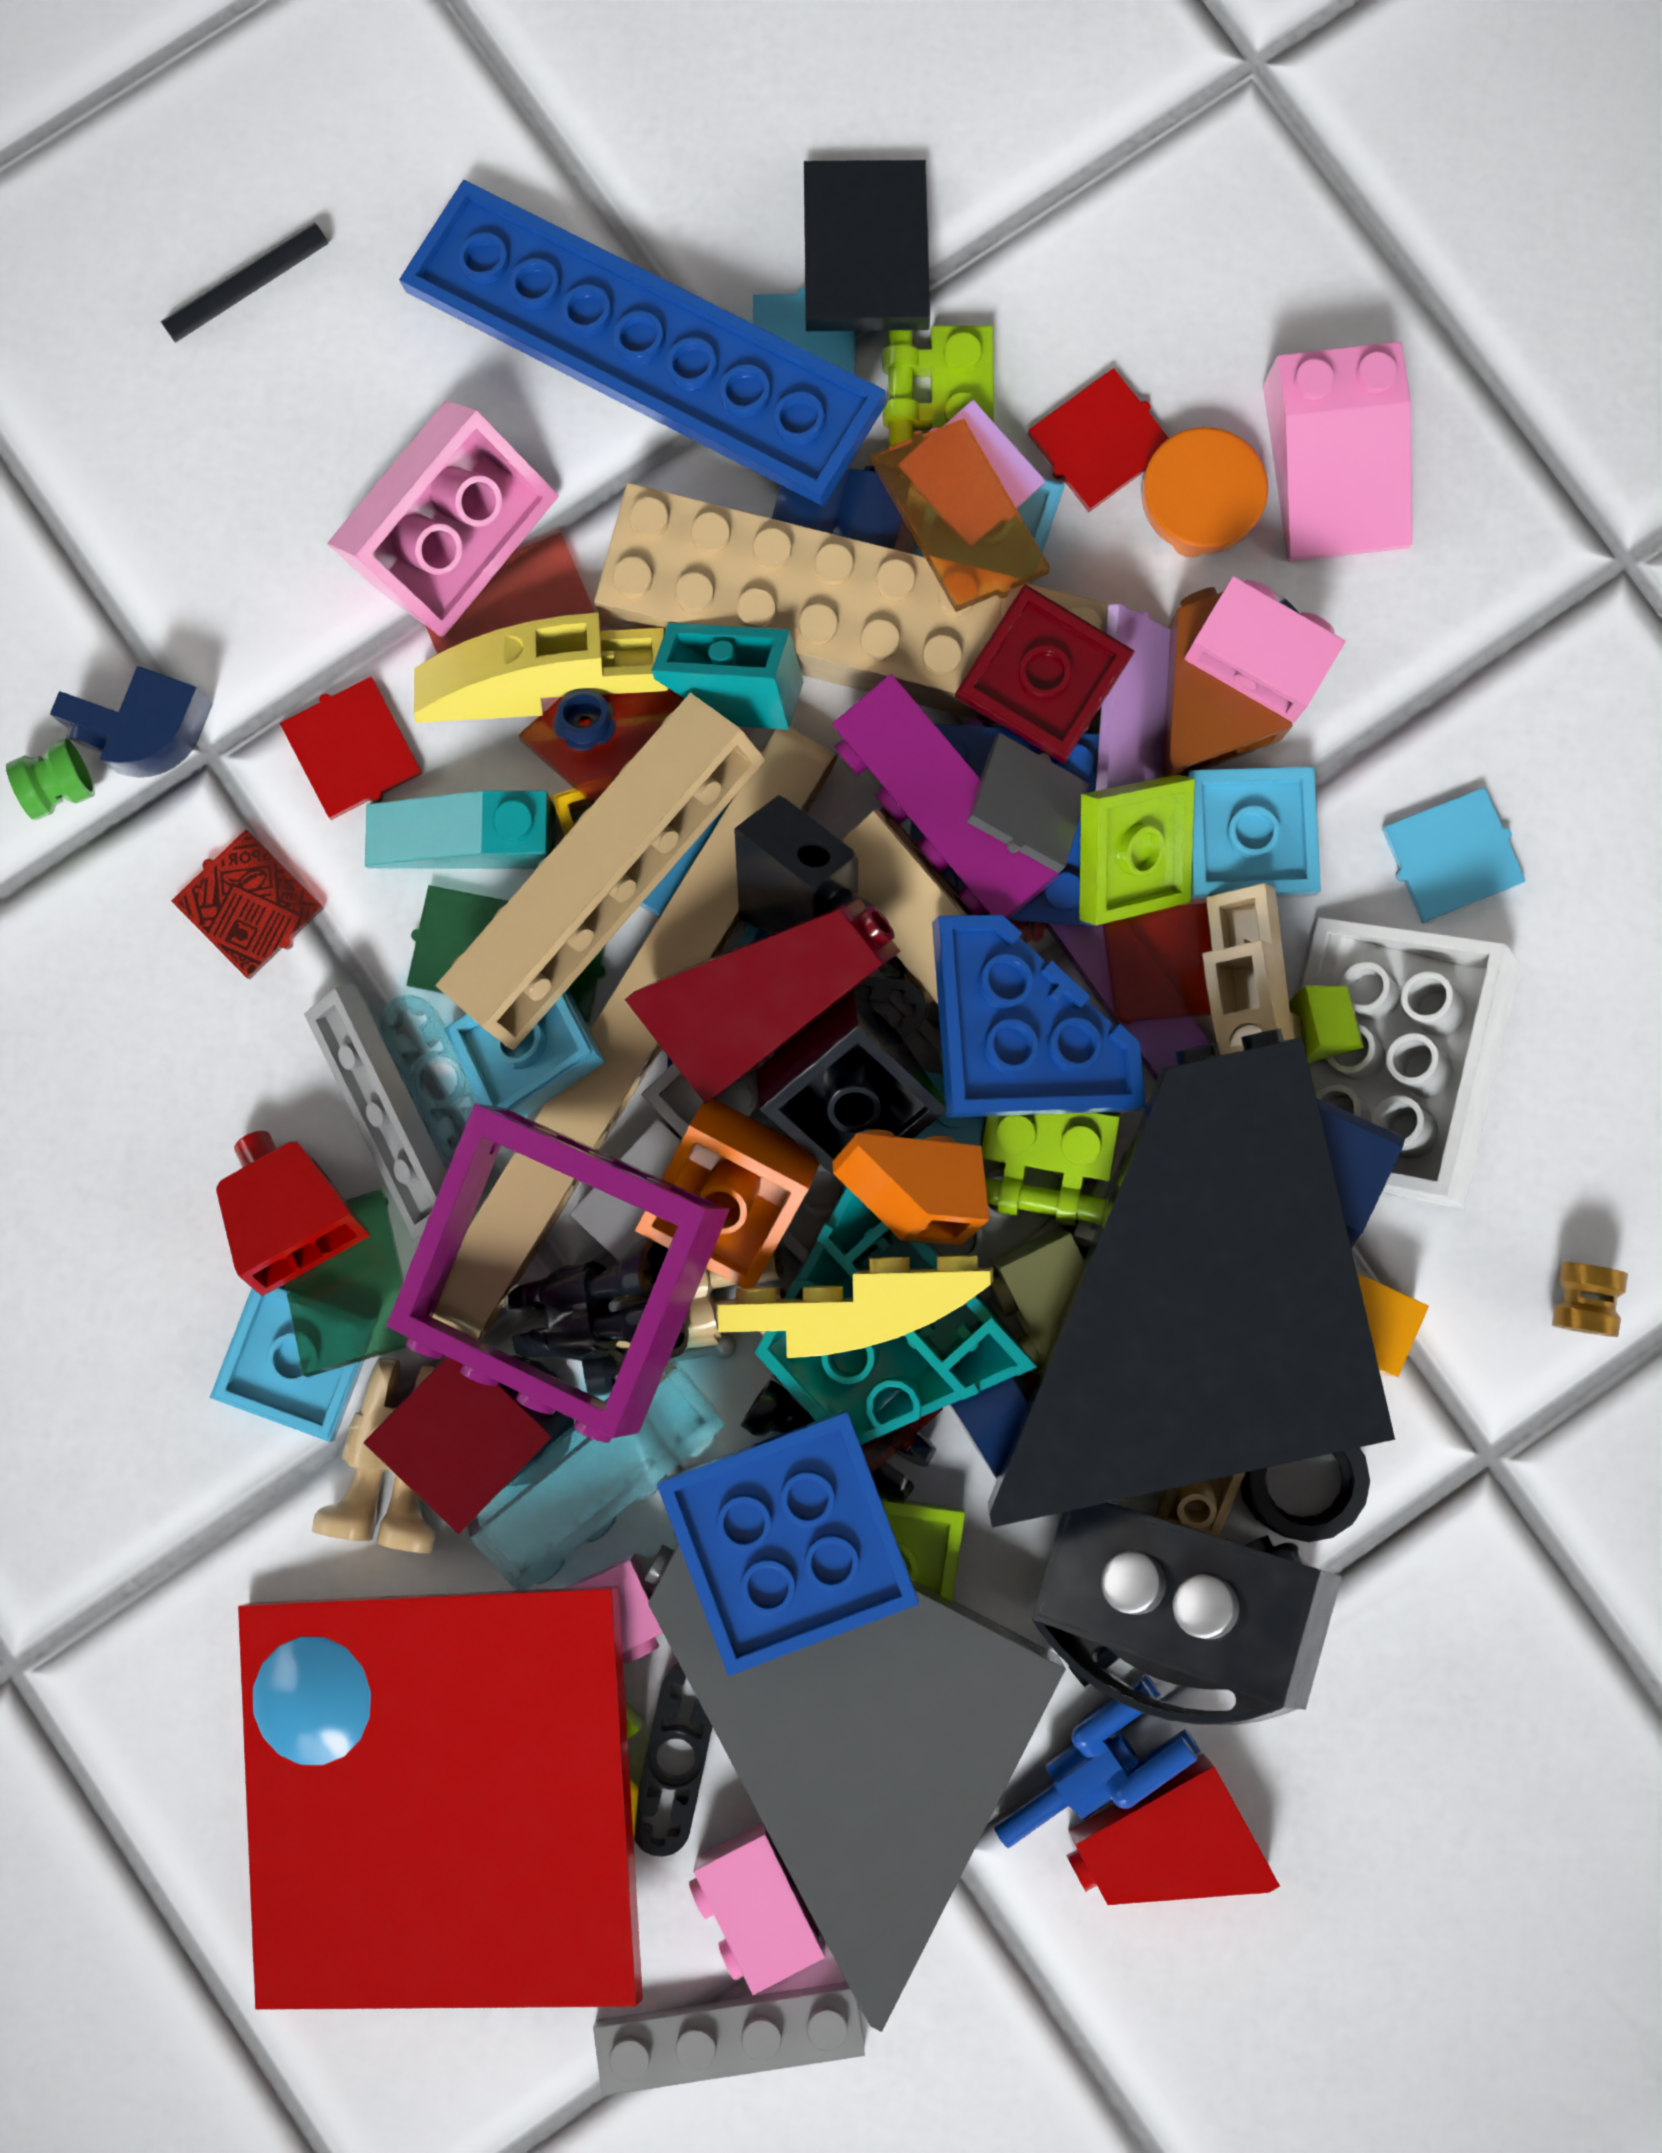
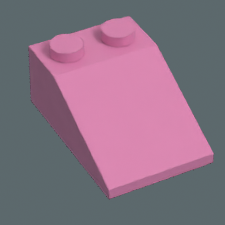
[1263,341,1412,562]

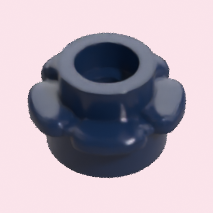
[553,689,616,751]

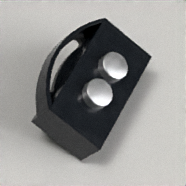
[1032,1502,1342,1725]

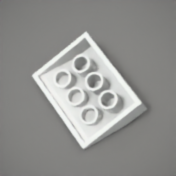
[1300,917,1521,1209]

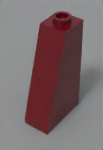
[624,898,901,1104]

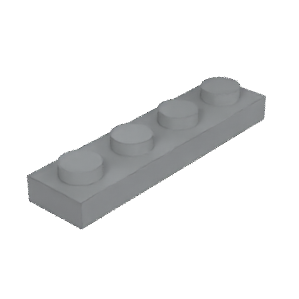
[304,982,447,1241]
[593,1982,865,2096]

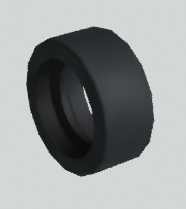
[1240,1447,1370,1543]

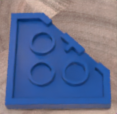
[932,915,1146,1118]

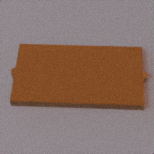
[871,419,1050,612]

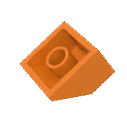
[635,1099,820,1288]

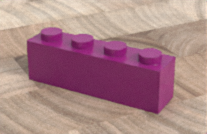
[832,674,1060,920]

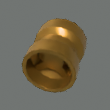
[1552,1262,1628,1338]

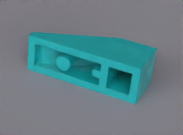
[365,791,555,869]

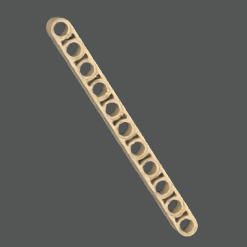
[433,726,838,1341]

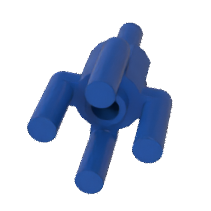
[994,1673,1201,1849]

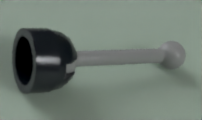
[581,1334,736,1397]

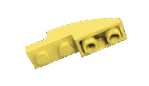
[414,612,668,723]
[717,1255,993,1358]

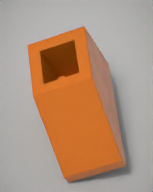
[832,1130,990,1246]

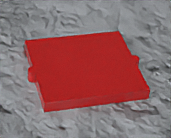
[1027,368,1169,512]
[280,676,422,820]

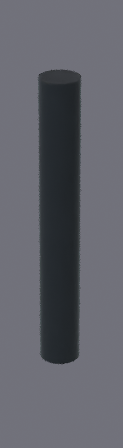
[160,222,329,343]

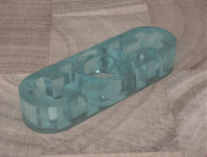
[380,995,479,1161]

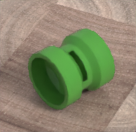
[6,738,95,821]

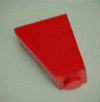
[1066,1753,1280,1905]

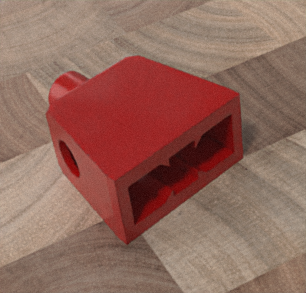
[216,1131,371,1297]

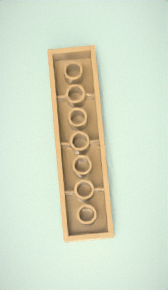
[594,482,1111,733]

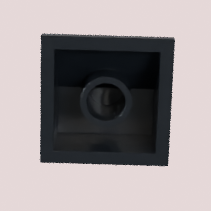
[756,990,946,1187]

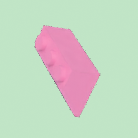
[327,401,559,638]

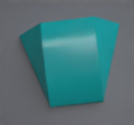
[754,1187,1037,1445]

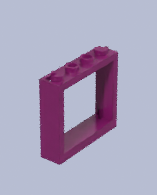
[386,1104,730,1443]

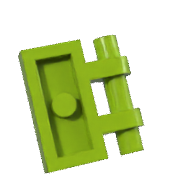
[882,326,994,451]
[982,1112,1122,1226]

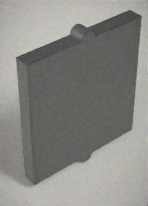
[966,733,1090,873]

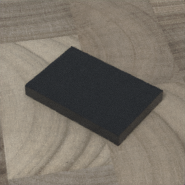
[804,160,930,331]

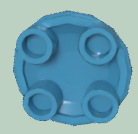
[253,1637,371,1765]

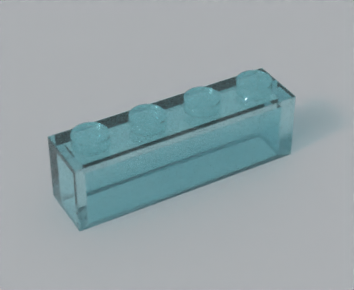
[467,1358,726,1590]

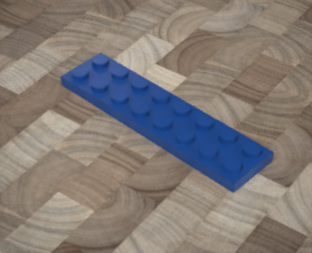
[399,179,888,507]

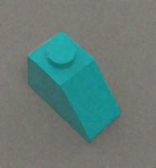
[651,623,804,730]

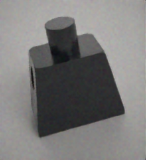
[734,795,879,934]

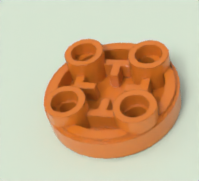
[1141,427,1268,558]

